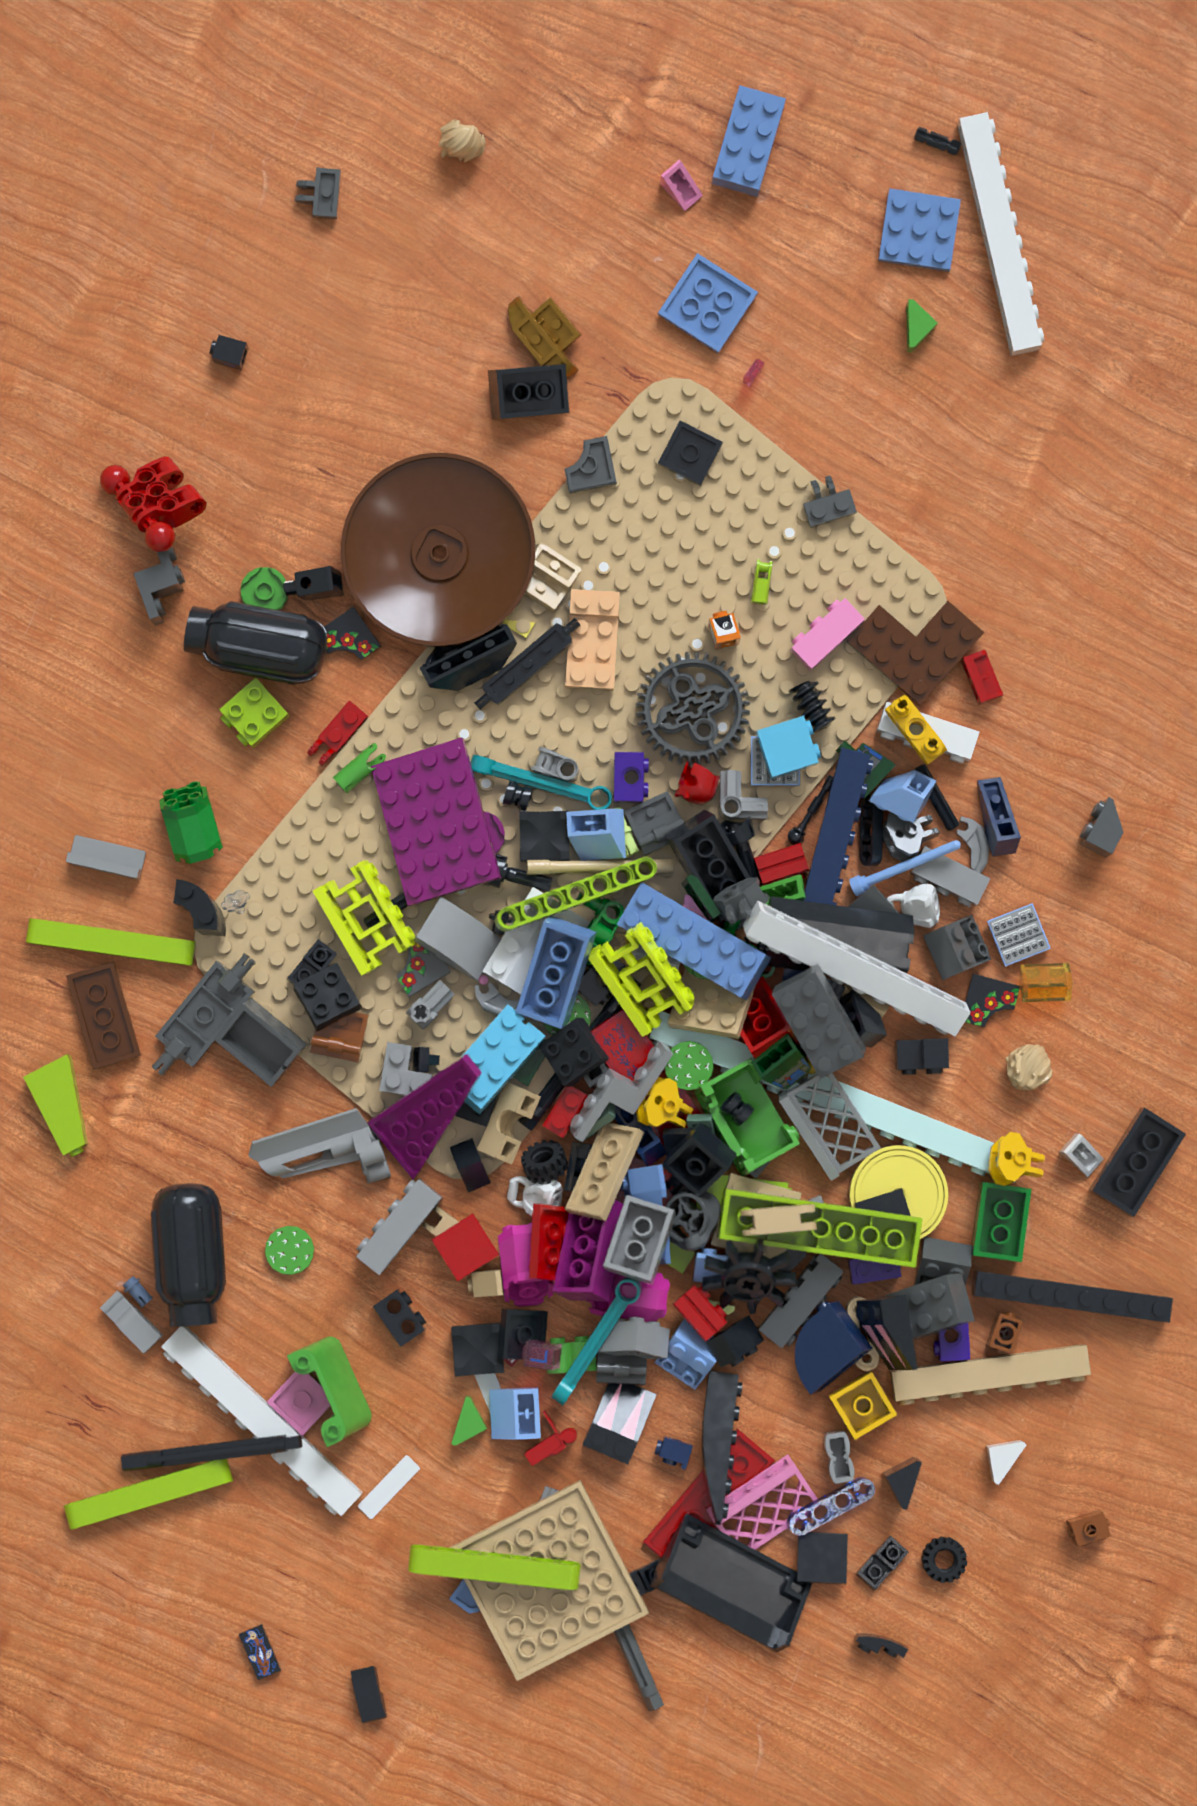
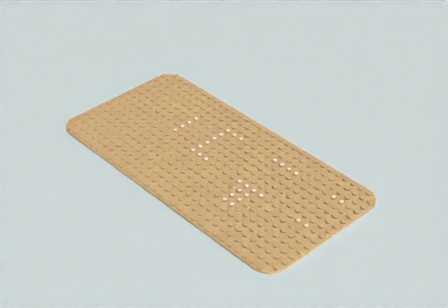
[194,377,947,1179]

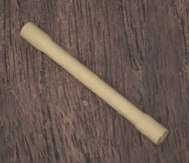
[526,859,674,875]

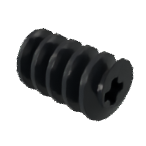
[788,681,836,733]

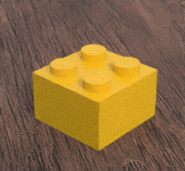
[828,1371,897,1440]

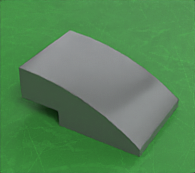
[415,897,501,981]

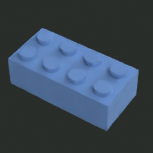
[712,85,786,197]
[516,916,597,1029]

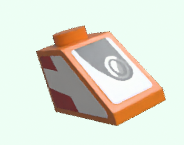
[709,611,741,650]

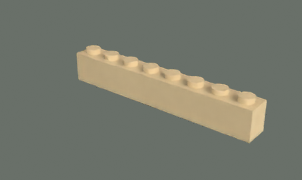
[890,1344,1091,1405]

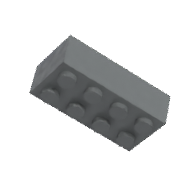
[772,964,866,1079]

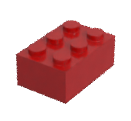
[740,976,800,1058]

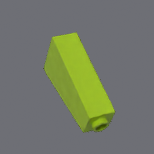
[23,1054,88,1158]

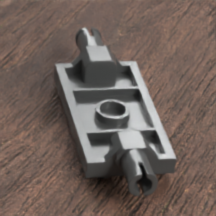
[152,953,256,1076]

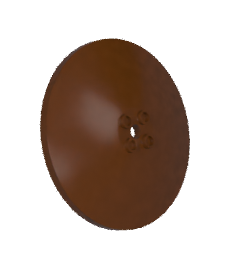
[341,453,536,647]

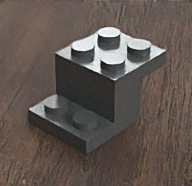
[133,546,185,626]

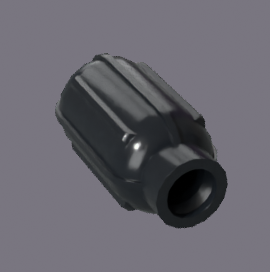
[184,601,327,685]
[151,1183,226,1327]

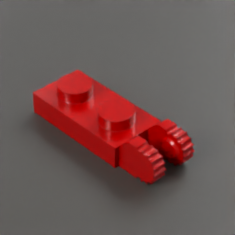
[307,700,368,766]

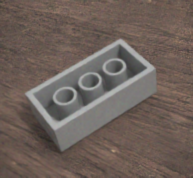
[356,1179,443,1275]

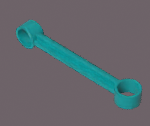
[470,755,612,810]
[551,1277,642,1405]

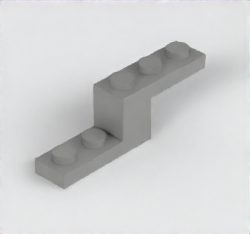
[569,1041,673,1142]

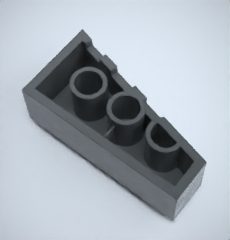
[758,1253,844,1348]

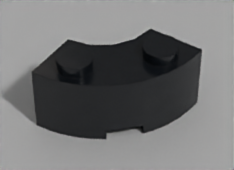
[173,879,226,936]

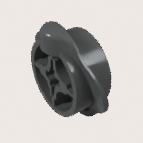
[666,1185,721,1251]

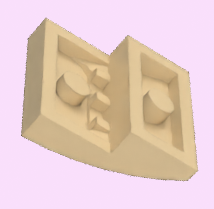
[525,543,582,613]

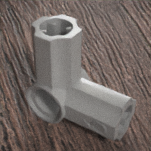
[718,770,768,821]
[406,980,455,1030]

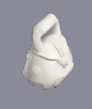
[887,884,940,928]
[507,1176,563,1216]

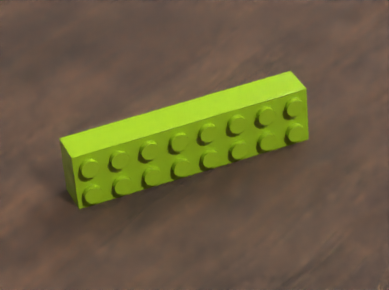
[717,1188,923,1268]

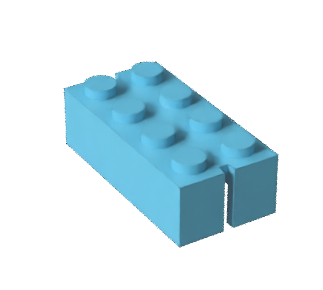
[462,1005,545,1115]

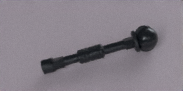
[788,775,833,845]

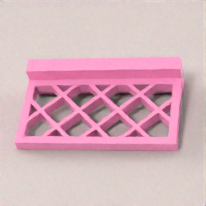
[706,1455,821,1549]

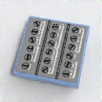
[751,736,800,786]
[986,903,1051,967]

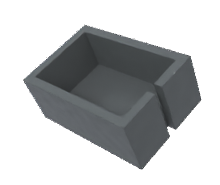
[215,998,308,1087]
[886,1273,975,1341]

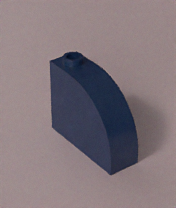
[795,1301,873,1395]

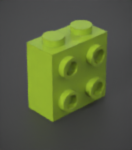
[219,678,290,748]

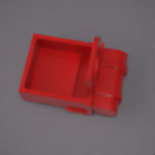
[524,1410,577,1466]

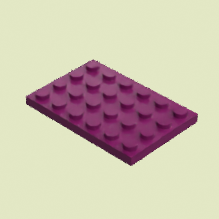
[371,737,501,906]

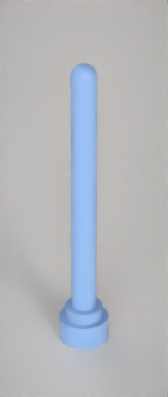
[849,840,961,897]

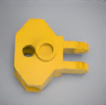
[636,1077,693,1128]
[988,1132,1045,1186]

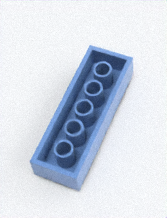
[616,882,771,1000]

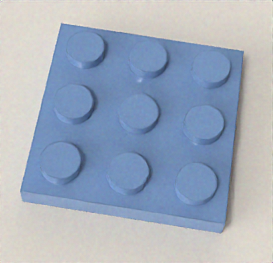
[878,188,961,272]
[658,253,758,354]

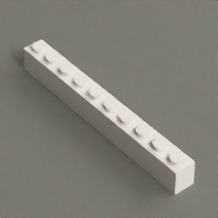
[957,112,1044,356]
[743,901,971,1036]
[162,1326,363,1516]

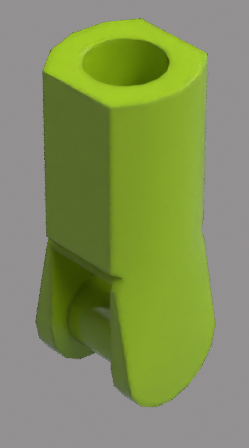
[751,559,773,605]

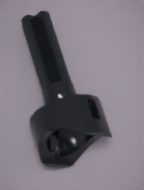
[720,816,761,882]
[484,854,553,892]

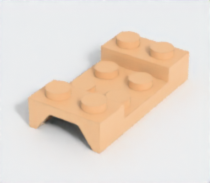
[565,589,620,691]

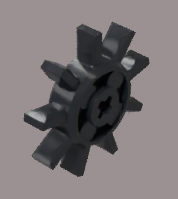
[702,1239,796,1314]

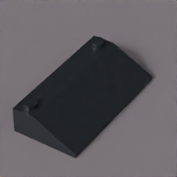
[650,1513,812,1652]

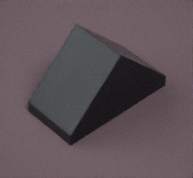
[450,1138,491,1193]

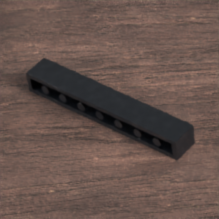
[972,1271,1173,1323]

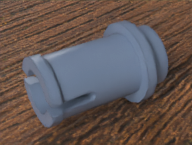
[122,1276,153,1308]

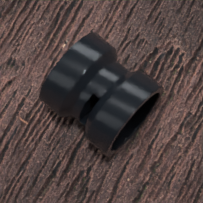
[502,781,533,811]
[719,1092,754,1126]

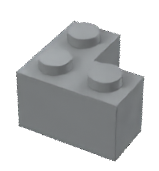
[379,1042,433,1095]
[598,1317,670,1359]

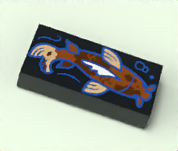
[239,1624,281,1680]

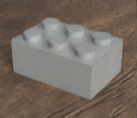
[603,1195,676,1285]

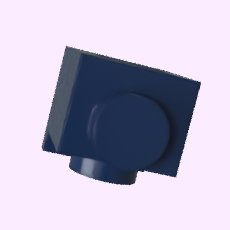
[654,1436,693,1470]

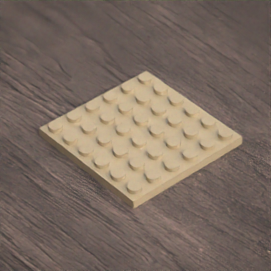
[449,1480,649,1681]

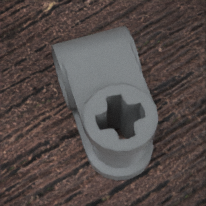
[531,747,579,782]

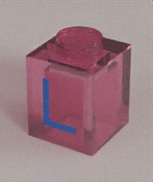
[522,1340,562,1370]

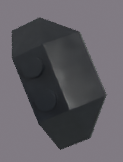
[420,624,517,691]

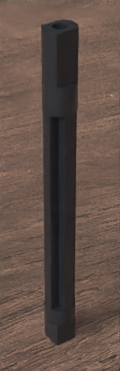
[518,977,642,1131]
[121,1435,303,1471]

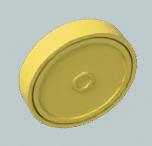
[849,1145,948,1239]

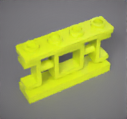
[313,860,416,976]
[588,922,695,1037]

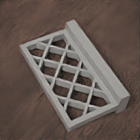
[778,1073,881,1181]

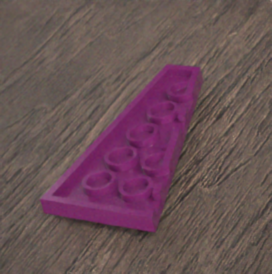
[367,1054,482,1180]

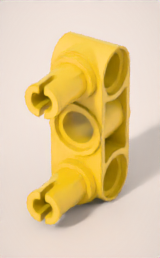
[885,695,947,765]

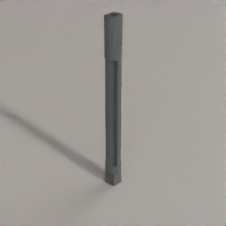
[614,1624,664,1711]

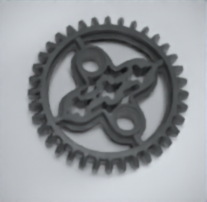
[636,652,750,766]

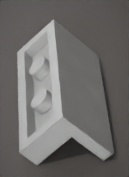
[66,835,146,880]

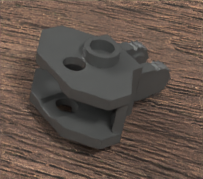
[883,812,940,862]
[714,877,769,924]

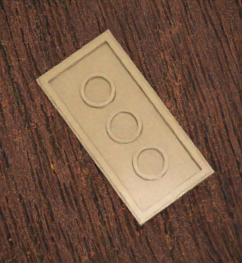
[565,1123,644,1221]

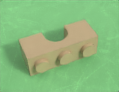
[477,1083,541,1164]

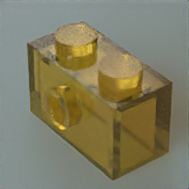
[1019,963,1073,1002]

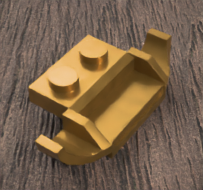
[508,296,582,377]

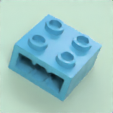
[756,716,821,779]

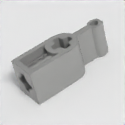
[100,1290,163,1354]

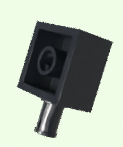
[662,1122,737,1197]

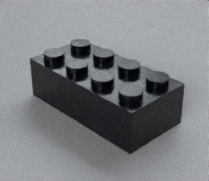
[665,809,751,922]
[1089,1107,1186,1217]

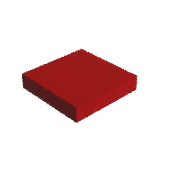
[431,1213,500,1281]

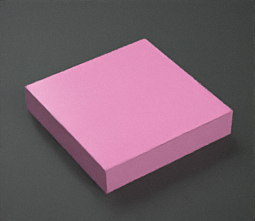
[267,1372,330,1436]

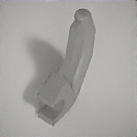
[956,816,990,874]
[474,983,523,1016]

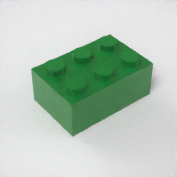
[971,1182,1032,1262]

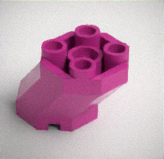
[498,1223,553,1307]
[586,1272,670,1322]

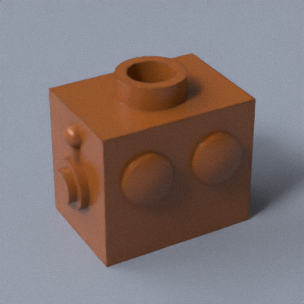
[986,1312,1023,1354]
[1067,1510,1111,1546]

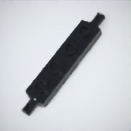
[474,617,581,710]

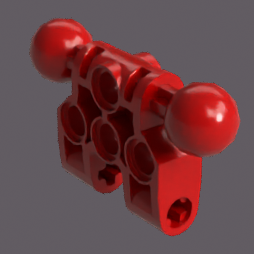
[100,456,207,552]

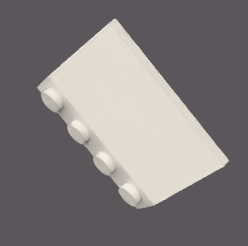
[483,887,590,995]

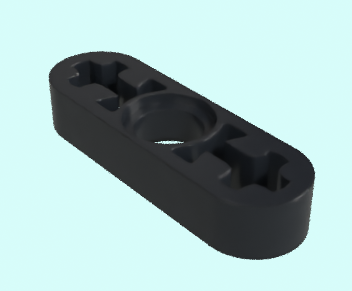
[859,795,883,866]

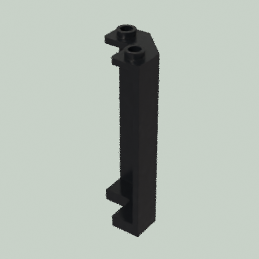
[756,897,914,973]

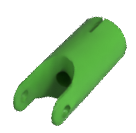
[333,743,386,793]

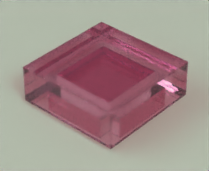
[743,359,765,387]

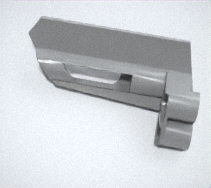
[248,1108,391,1183]

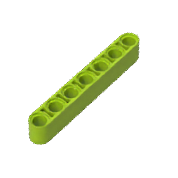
[495,857,657,932]
[26,918,196,966]
[63,1459,233,1530]
[408,1545,581,1590]

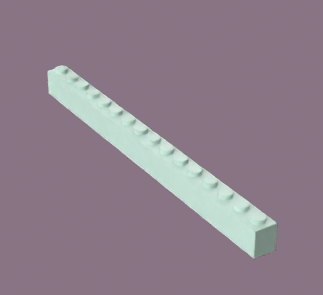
[649,1011,1015,1183]

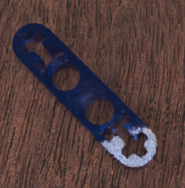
[786,1477,875,1536]

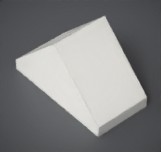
[1059,1133,1104,1177]
[986,1440,1027,1485]

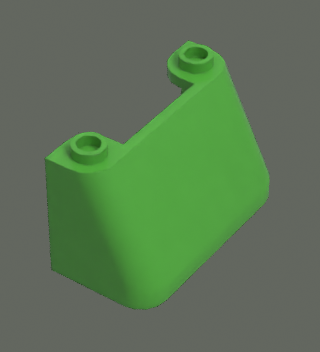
[695,1058,800,1176]
[287,1336,372,1447]

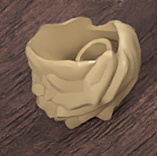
[439,119,486,162]
[1005,1044,1053,1091]

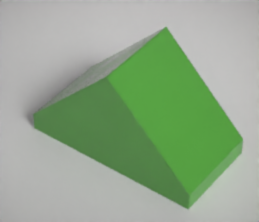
[906,299,938,352]
[760,874,806,905]
[451,1395,487,1446]

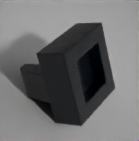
[413,1047,440,1072]

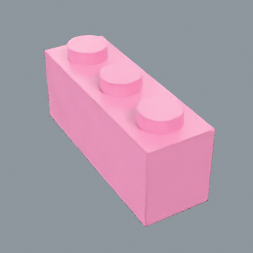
[790,598,865,671]

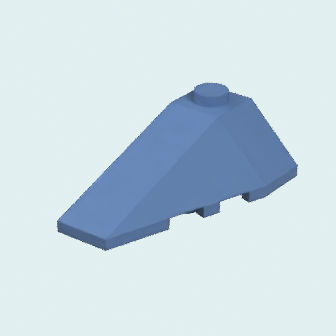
[620,1164,671,1264]

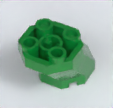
[159,781,223,864]

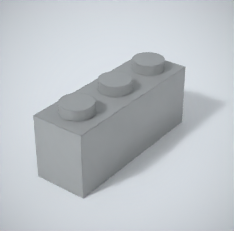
[910,846,990,908]

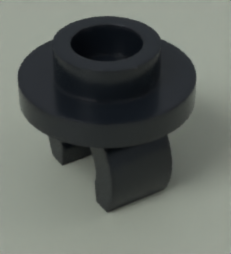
[489,910,513,935]

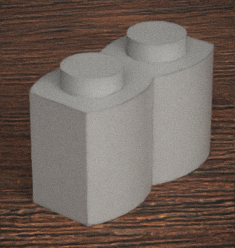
[823,1430,854,1484]

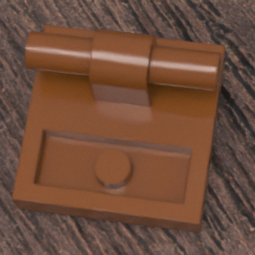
[310,1012,369,1063]

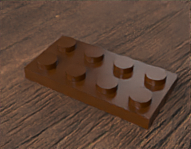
[66,962,142,1070]

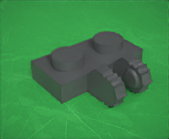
[295,167,341,219]
[803,475,857,528]

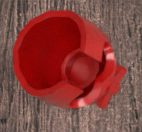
[675,761,720,805]

